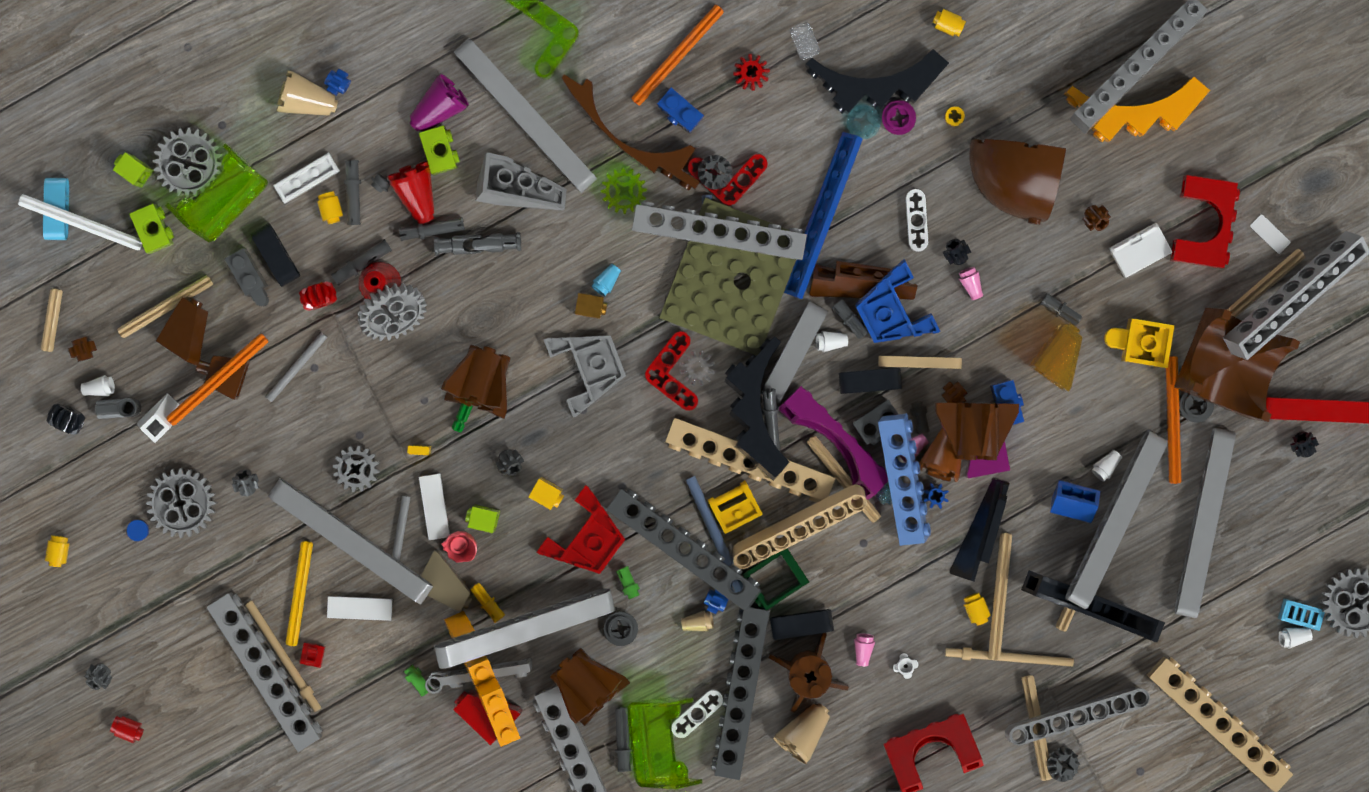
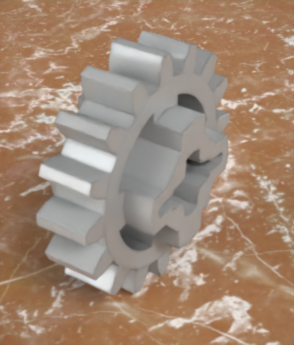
[333,446,380,492]

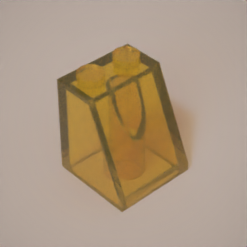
[1029,323,1082,392]

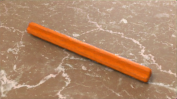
[632,5,724,106]
[167,334,268,425]
[1166,356,1181,484]

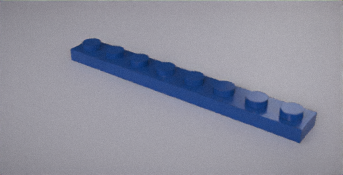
[784,132,863,299]

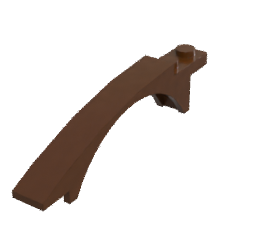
[562,74,700,191]

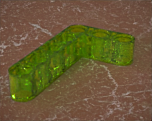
[504,0,579,80]

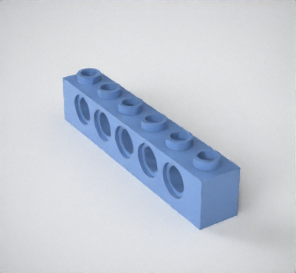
[878,413,931,546]

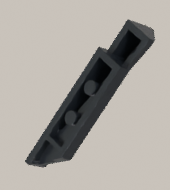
[950,479,1010,582]

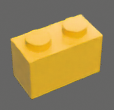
[529,477,564,510]

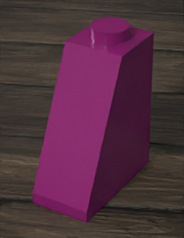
[965,441,1010,478]

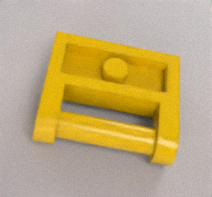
[707,480,763,534]

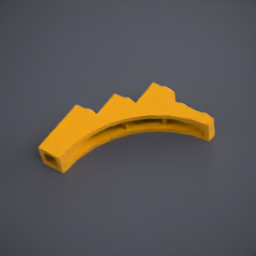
[1064,77,1210,142]
[444,611,520,747]

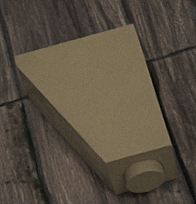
[421,550,473,612]

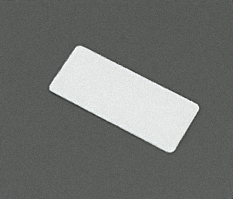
[1250,214,1291,254]

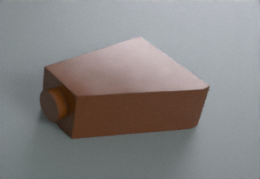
[156,297,208,366]

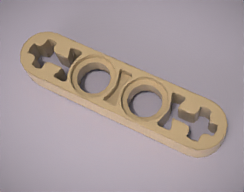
[878,356,962,369]

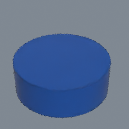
[127,520,149,541]

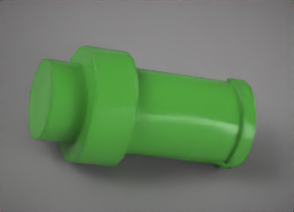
[616,566,640,599]
[403,664,432,697]

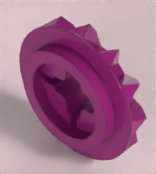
[882,101,916,135]

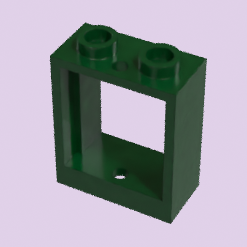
[743,548,809,610]

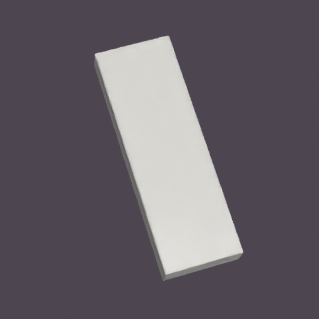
[273,152,340,204]
[419,473,450,540]
[327,596,393,621]

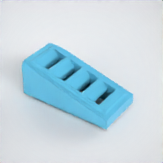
[1278,599,1325,631]

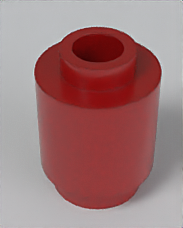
[110,716,144,743]

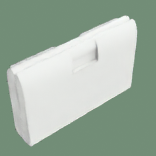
[1109,223,1173,278]

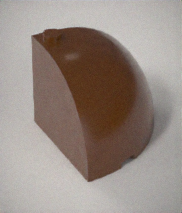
[969,139,1066,225]

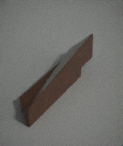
[810,261,918,300]

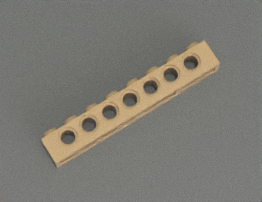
[666,418,836,503]
[1147,656,1293,792]

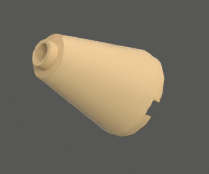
[276,70,338,116]
[773,703,830,764]

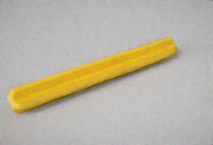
[286,541,313,646]

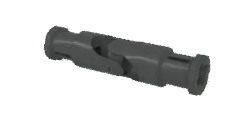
[434,232,521,256]

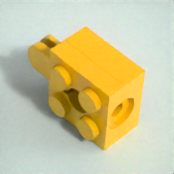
[1104,318,1175,368]

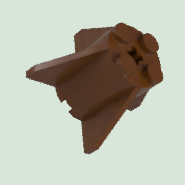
[441,345,511,419]
[935,403,1019,460]
[768,633,849,713]
[550,648,630,726]

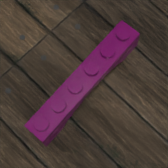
[779,386,888,500]

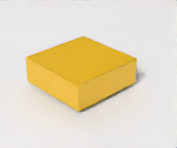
[407,445,431,455]

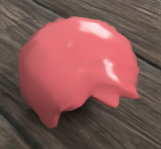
[441,531,477,563]

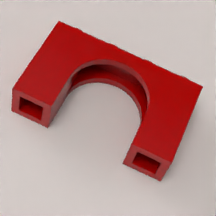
[1170,175,1240,269]
[884,713,984,792]

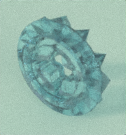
[847,105,881,140]

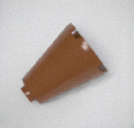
[919,427,962,482]

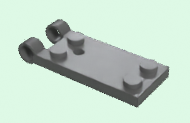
[425,658,532,694]

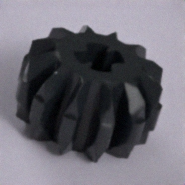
[46,404,85,435]

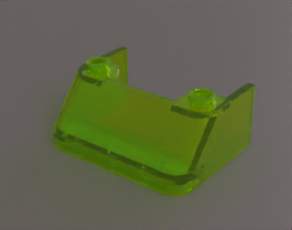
[165,143,268,242]
[627,697,702,790]

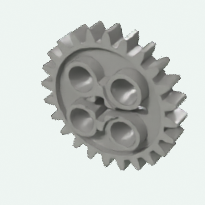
[153,128,224,197]
[357,283,427,341]
[146,468,217,538]
[1321,568,1369,638]

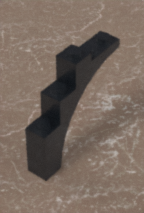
[805,49,949,114]
[724,336,789,481]
[1021,570,1165,642]

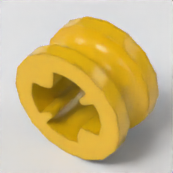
[945,106,965,126]

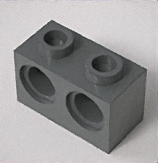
[852,399,898,446]

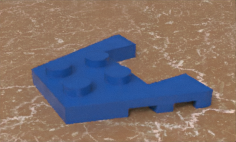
[855,259,941,343]

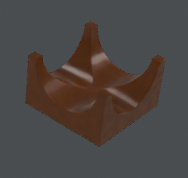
[1174,307,1301,422]

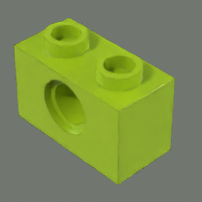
[419,125,460,176]
[113,152,154,188]
[130,204,174,254]
[465,504,500,533]

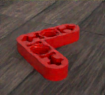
[688,154,768,206]
[645,331,698,411]

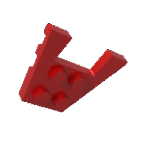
[536,485,625,574]

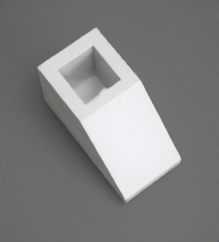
[137,393,180,443]

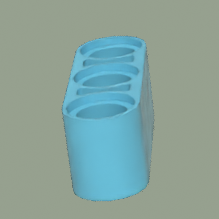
[43,178,69,240]

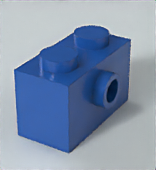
[657,88,704,133]
[990,380,1024,425]
[1050,480,1100,523]

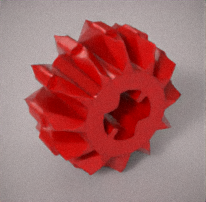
[733,54,770,91]
[299,281,337,311]

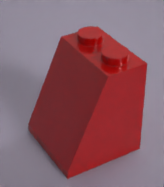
[453,689,523,746]

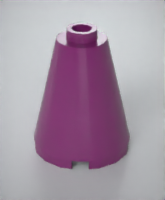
[410,74,469,132]

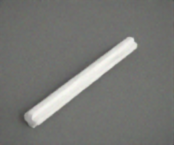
[18,194,142,250]

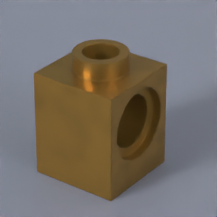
[575,293,607,319]

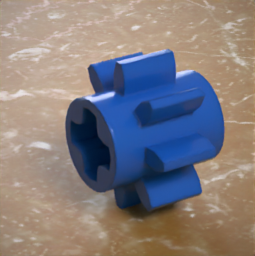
[324,69,351,96]
[923,483,949,509]
[703,589,729,614]

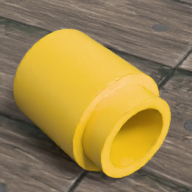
[932,9,966,37]
[317,191,343,225]
[45,535,70,567]
[963,592,991,626]

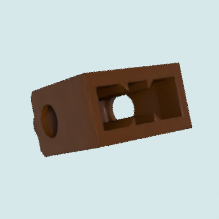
[196,355,250,400]

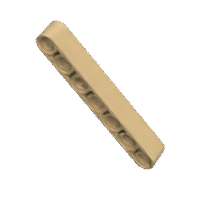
[732,485,867,569]

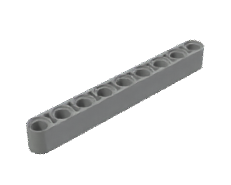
[453,38,597,193]
[1174,427,1236,618]
[1066,430,1168,609]
[268,478,433,604]
[434,588,615,669]

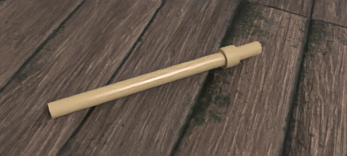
[245,601,321,713]
[945,647,1074,667]

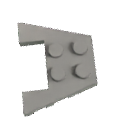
[543,336,626,418]

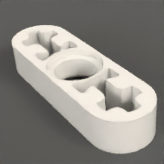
[905,189,928,252]
[672,689,723,738]

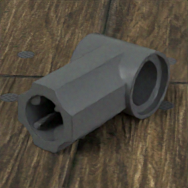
[95,398,142,419]

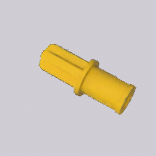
[470,583,505,623]

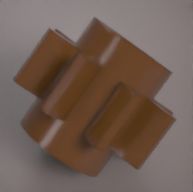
[1082,205,1111,231]
[68,337,97,362]
[941,381,968,403]

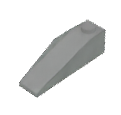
[475,153,567,210]

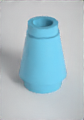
[591,264,621,297]

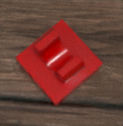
[300,642,326,668]

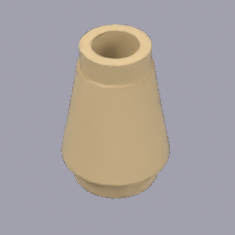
[681,610,714,631]

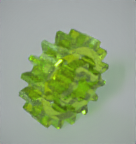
[600,167,647,214]

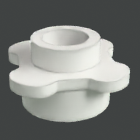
[893,653,918,679]

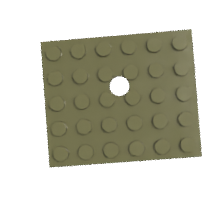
[659,198,796,356]

